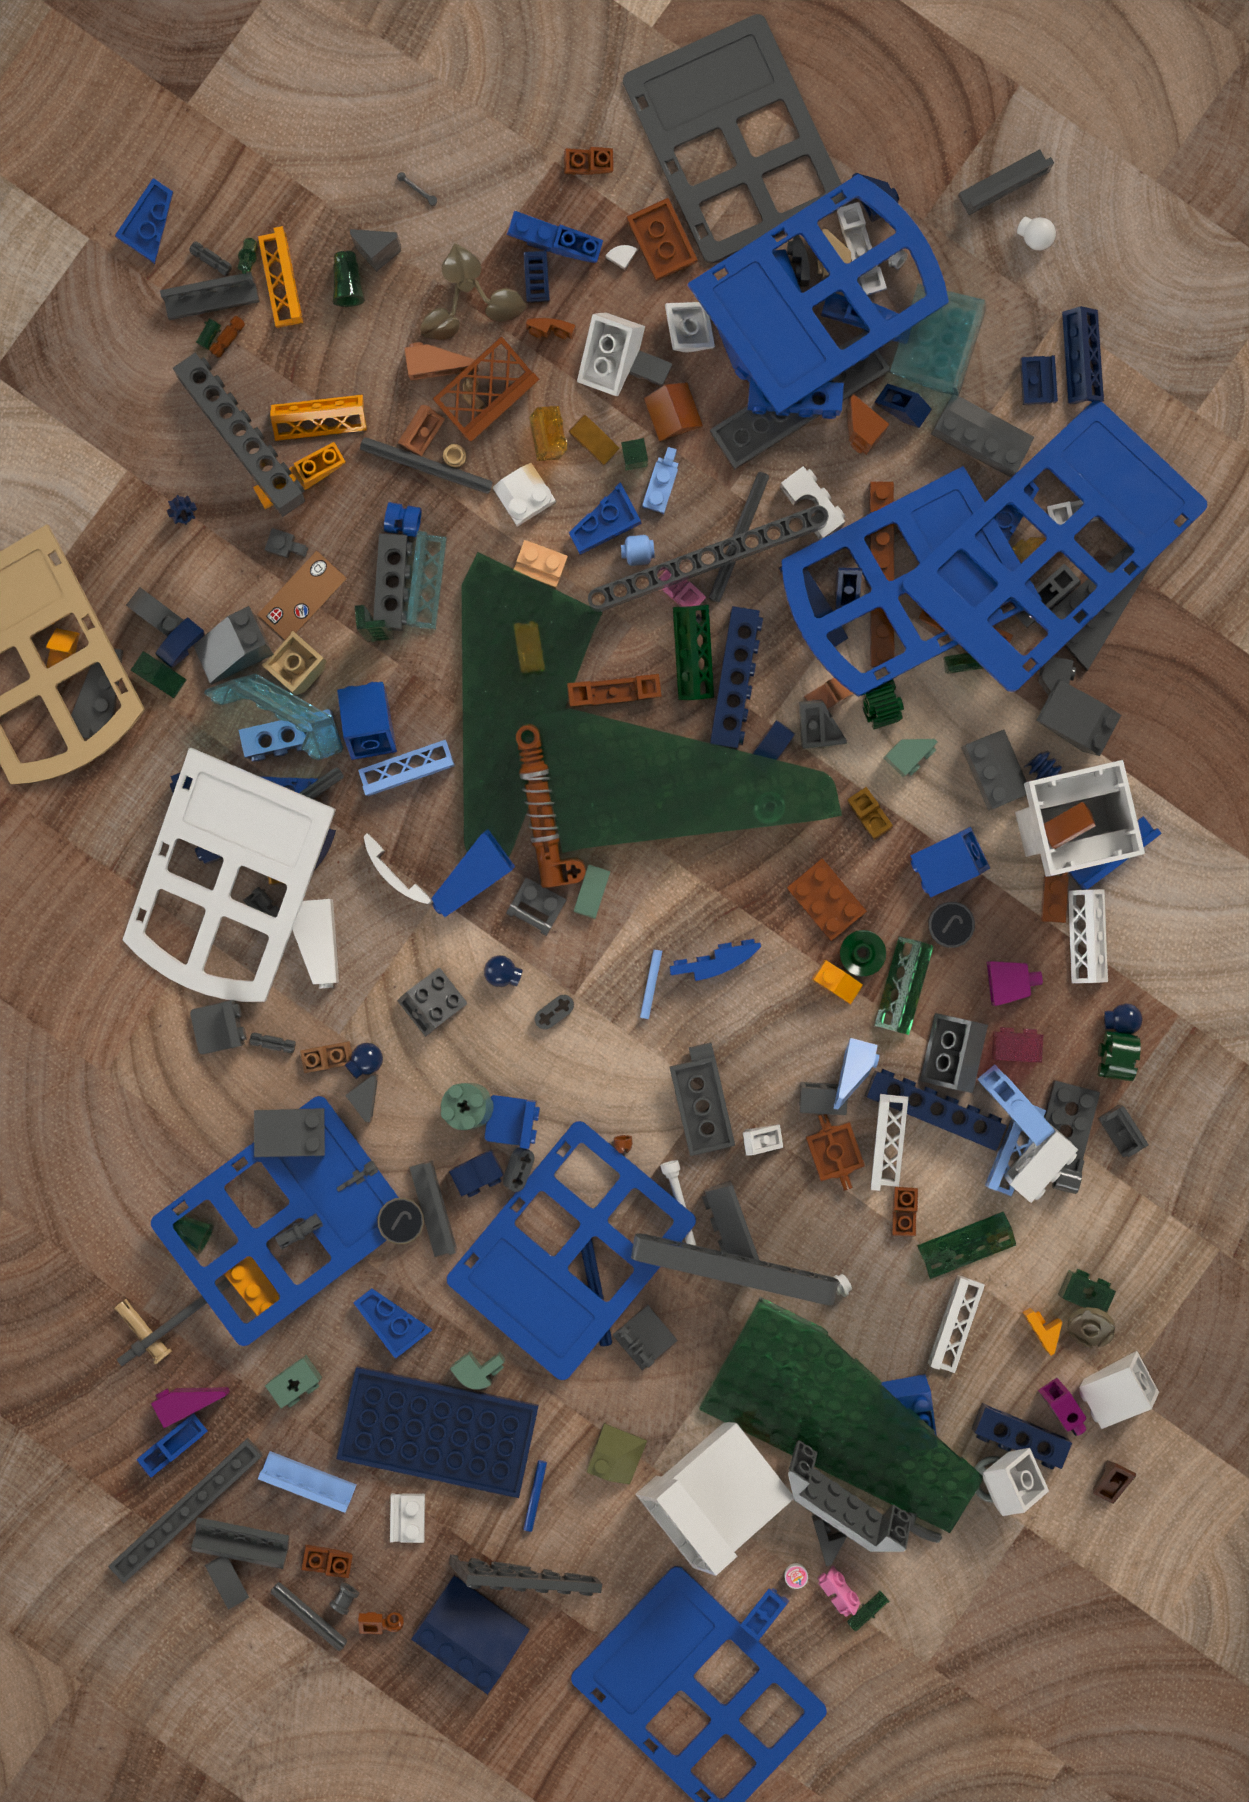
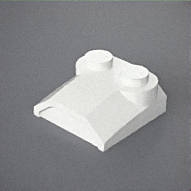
[492,463,556,527]

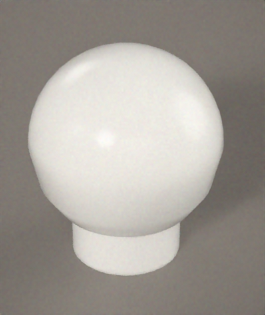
[1017,217,1056,251]

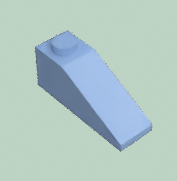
[834,1038,879,1110]

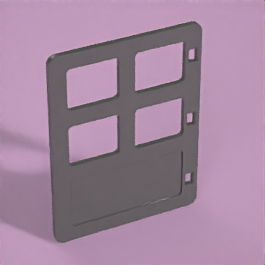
[623,14,845,263]

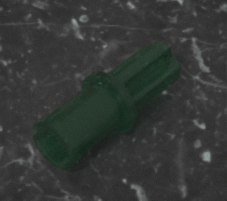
[238,238,258,274]
[847,1590,890,1632]

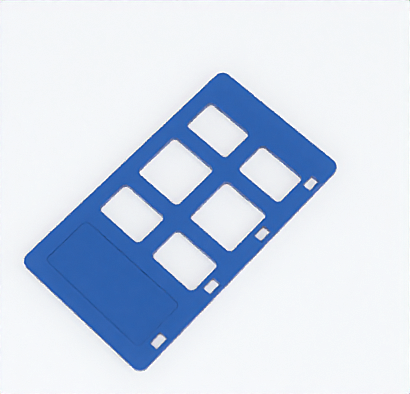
[902,401,1207,692]

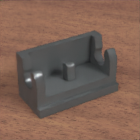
[799,1082,848,1115]
[1098,1104,1149,1157]

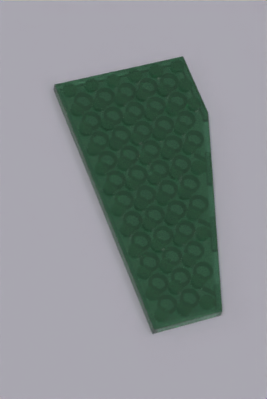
[699,1297,983,1533]

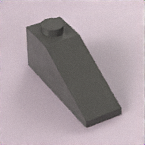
[1015,563,1081,628]

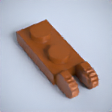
[1041,872,1069,923]

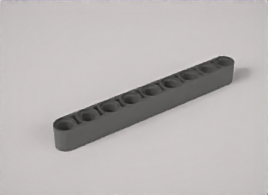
[631,1233,839,1305]

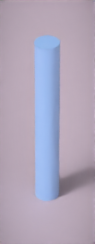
[640,949,662,1019]

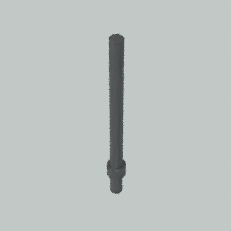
[116,1278,232,1366]

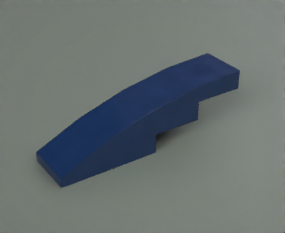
[779,566,848,647]

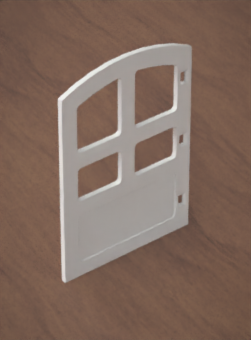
[122,748,336,1002]

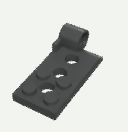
[669,1042,735,1156]
[1044,1080,1100,1194]

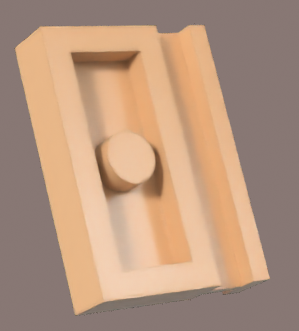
[513,540,568,588]

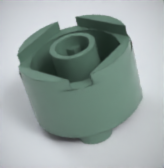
[441,1083,494,1130]

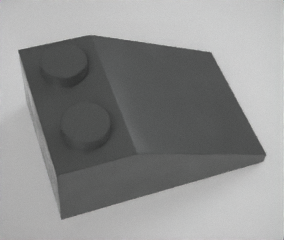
[193,606,274,685]
[1036,679,1121,756]
[254,1108,325,1157]

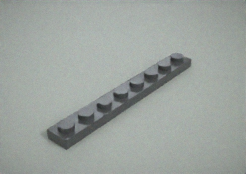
[108,1438,263,1584]

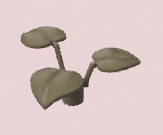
[420,244,527,340]

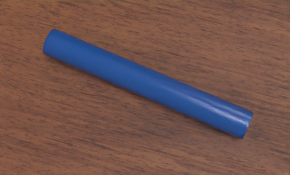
[523,1460,547,1532]

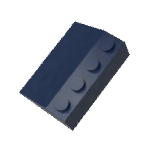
[411,1575,530,1695]

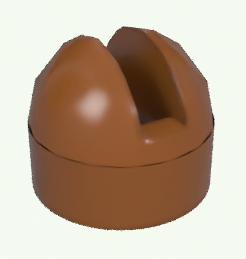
[614,1135,633,1153]

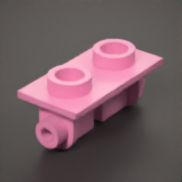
[818,1565,860,1617]

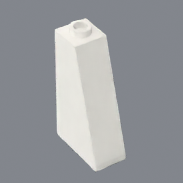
[292,899,339,989]

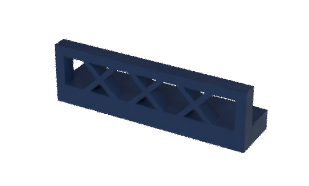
[1062,306,1104,404]

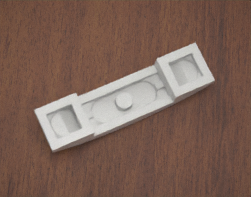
[837,202,887,295]
[364,833,433,904]

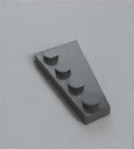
[71,648,123,739]

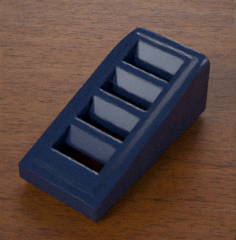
[524,251,550,303]

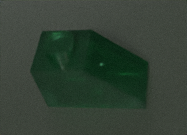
[131,651,187,699]

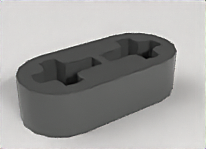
[535,995,574,1029]
[503,1147,535,1192]

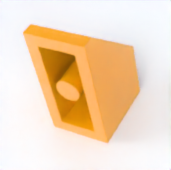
[811,960,863,1004]

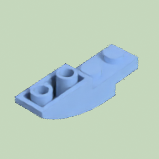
[977,1064,1055,1146]

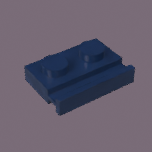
[1020,355,1058,405]

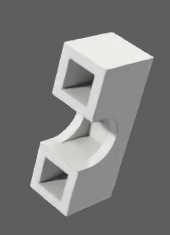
[780,466,845,540]

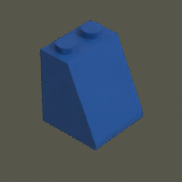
[337,682,397,760]
[910,826,990,898]

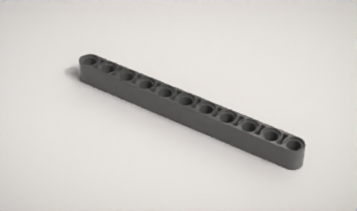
[588,505,829,612]

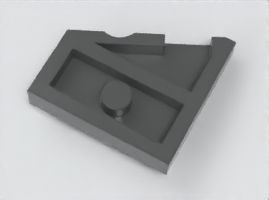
[799,699,847,749]

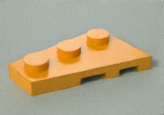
[223,1256,279,1316]

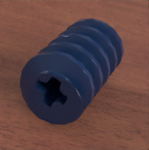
[1024,751,1067,780]

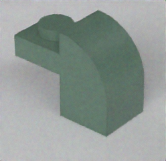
[450,1351,505,1389]

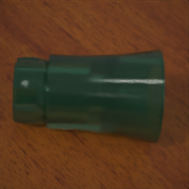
[332,251,365,307]
[173,1212,214,1255]

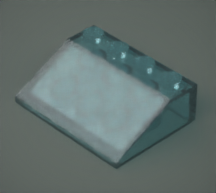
[890,284,986,397]

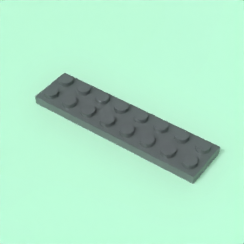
[710,331,890,470]

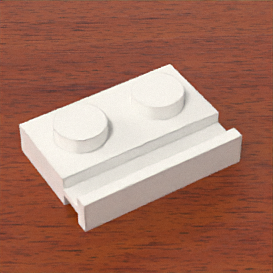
[390,1493,425,1543]

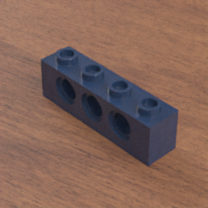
[972,1403,1072,1470]

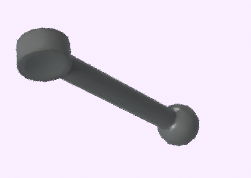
[397,172,437,206]

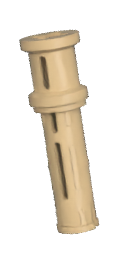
[114,1299,172,1365]

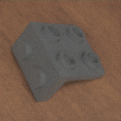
[190,1000,247,1054]

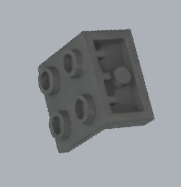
[397,968,467,1037]

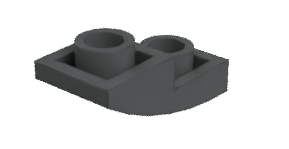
[787,235,810,287]
[629,351,672,387]
[205,1557,249,1610]

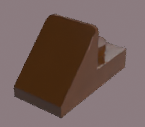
[1093,1460,1136,1504]

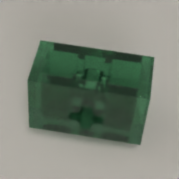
[1058,1268,1116,1313]

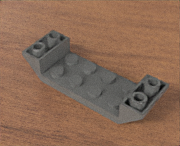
[788,1440,912,1552]

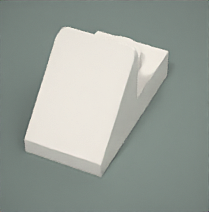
[743,1125,783,1156]

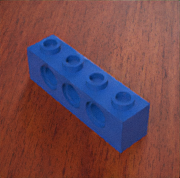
[747,377,844,419]

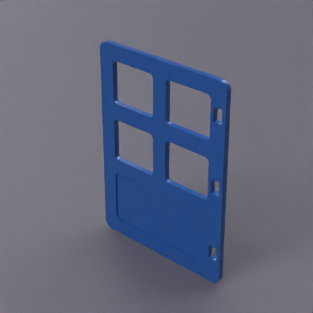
[151,1096,399,1346]
[447,1121,696,1380]
[571,1566,827,1802]

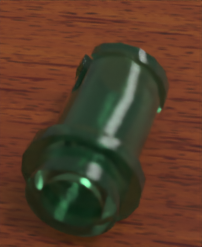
[195,318,221,350]

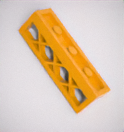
[258,226,303,328]
[270,395,367,441]

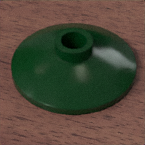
[840,930,886,977]

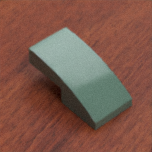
[574,865,611,919]

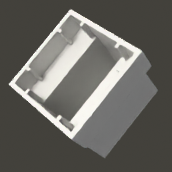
[1015,760,1145,877]
[636,1422,793,1576]

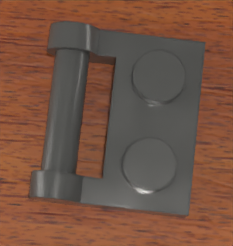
[506,877,567,936]

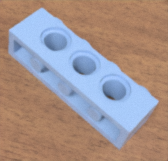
[238,709,338,762]

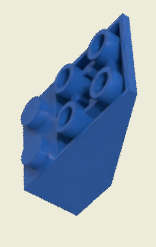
[880,1374,938,1455]

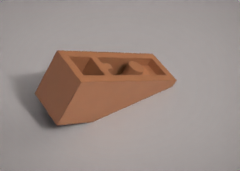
[404,342,479,381]

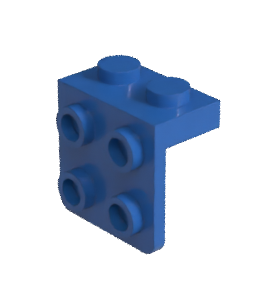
[485,1095,540,1149]

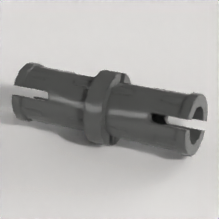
[275,1213,323,1250]

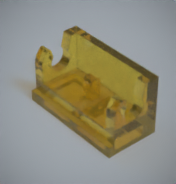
[514,621,545,673]

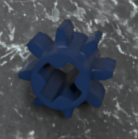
[166,495,197,525]

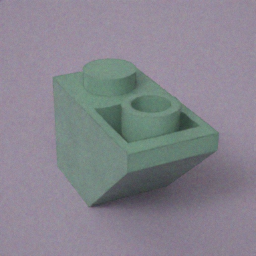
[883,739,938,777]

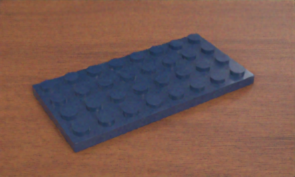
[336,1366,539,1498]

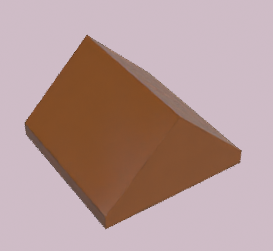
[644,382,703,442]

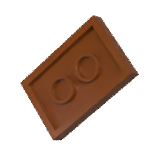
[626,198,698,281]
[787,858,867,941]

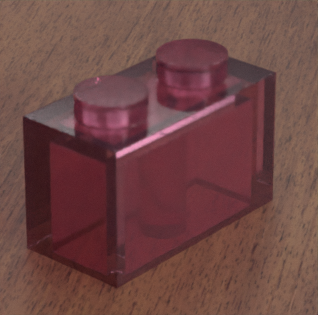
[992,1027,1044,1063]

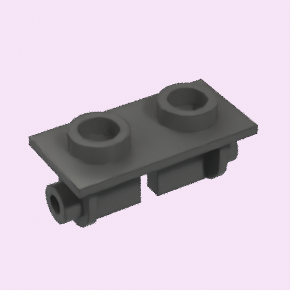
[243,887,280,917]

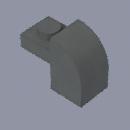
[126,587,183,637]

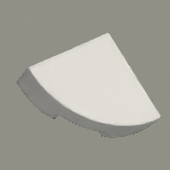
[606,245,637,270]

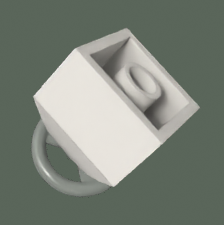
[971,1448,1049,1516]

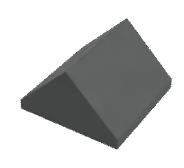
[350,229,401,272]

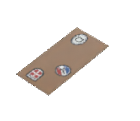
[257,550,347,640]

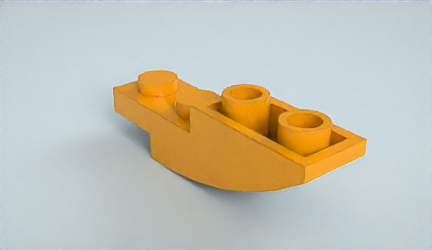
[253,442,346,509]

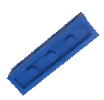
[1068,816,1162,890]

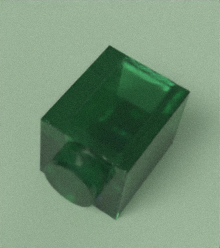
[621,438,648,471]

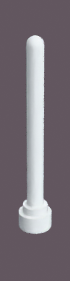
[660,1160,696,1245]

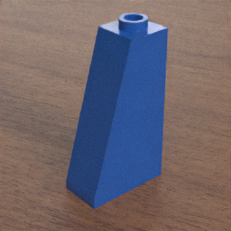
[431,829,515,917]

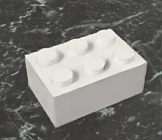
[1004,1123,1078,1203]

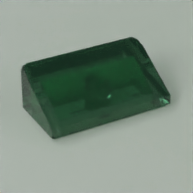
[943,653,984,674]

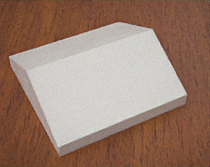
[665,302,715,353]

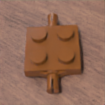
[805,1114,865,1191]

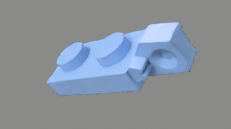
[642,447,679,514]

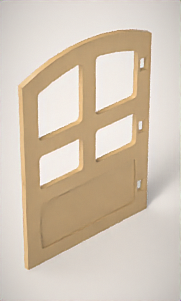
[0,524,145,784]

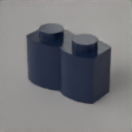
[449,1149,504,1198]

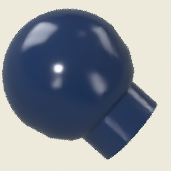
[484,955,523,987]
[1104,1003,1143,1035]
[345,1043,383,1079]

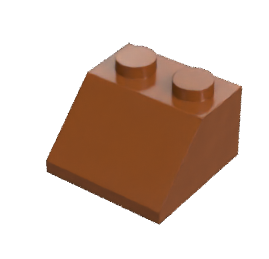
[846,394,889,455]

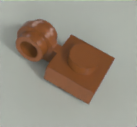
[358,1612,404,1634]

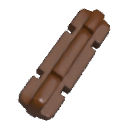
[209,316,245,358]

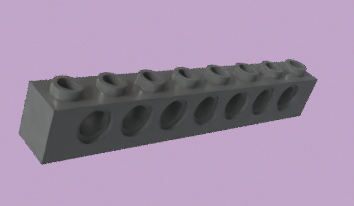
[173,353,305,517]

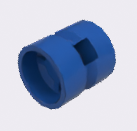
[384,502,422,538]

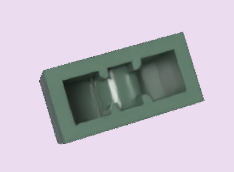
[265,1355,322,1409]

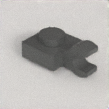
[265,528,308,558]

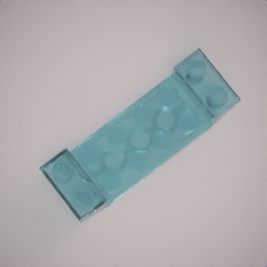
[204,674,343,760]

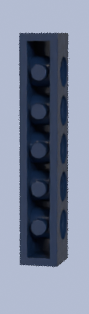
[710,606,763,750]
[864,1068,1007,1151]

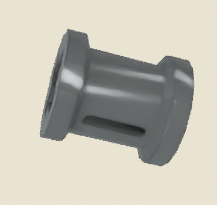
[329,1583,359,1615]

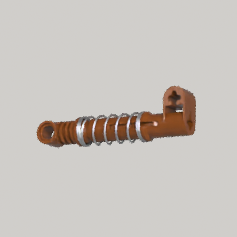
[516,724,586,888]

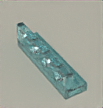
[406,531,447,629]

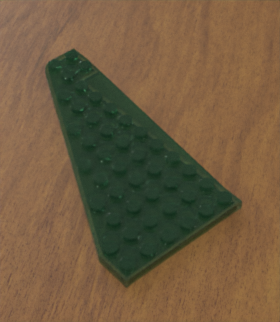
[461,552,603,858]
[533,708,842,853]

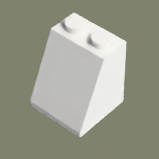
[1079,1351,1159,1429]

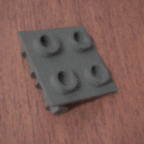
[612,1305,678,1370]

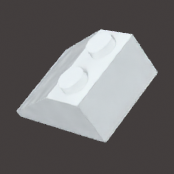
[577,312,645,396]

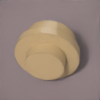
[443,444,466,468]

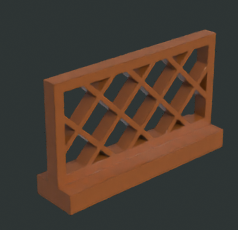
[432,336,540,442]

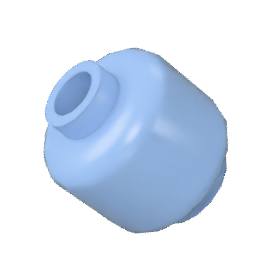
[621,535,655,566]

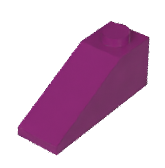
[151,1387,230,1428]

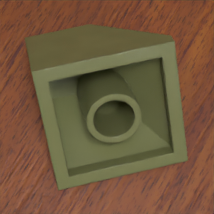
[587,1423,647,1484]

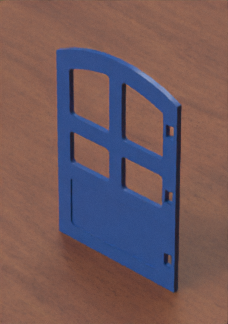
[687,174,949,415]
[781,466,1042,697]

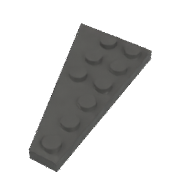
[1051,545,1154,671]
[449,1554,602,1596]

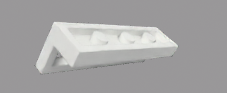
[1068,889,1108,983]
[871,1094,908,1191]
[928,1275,985,1373]

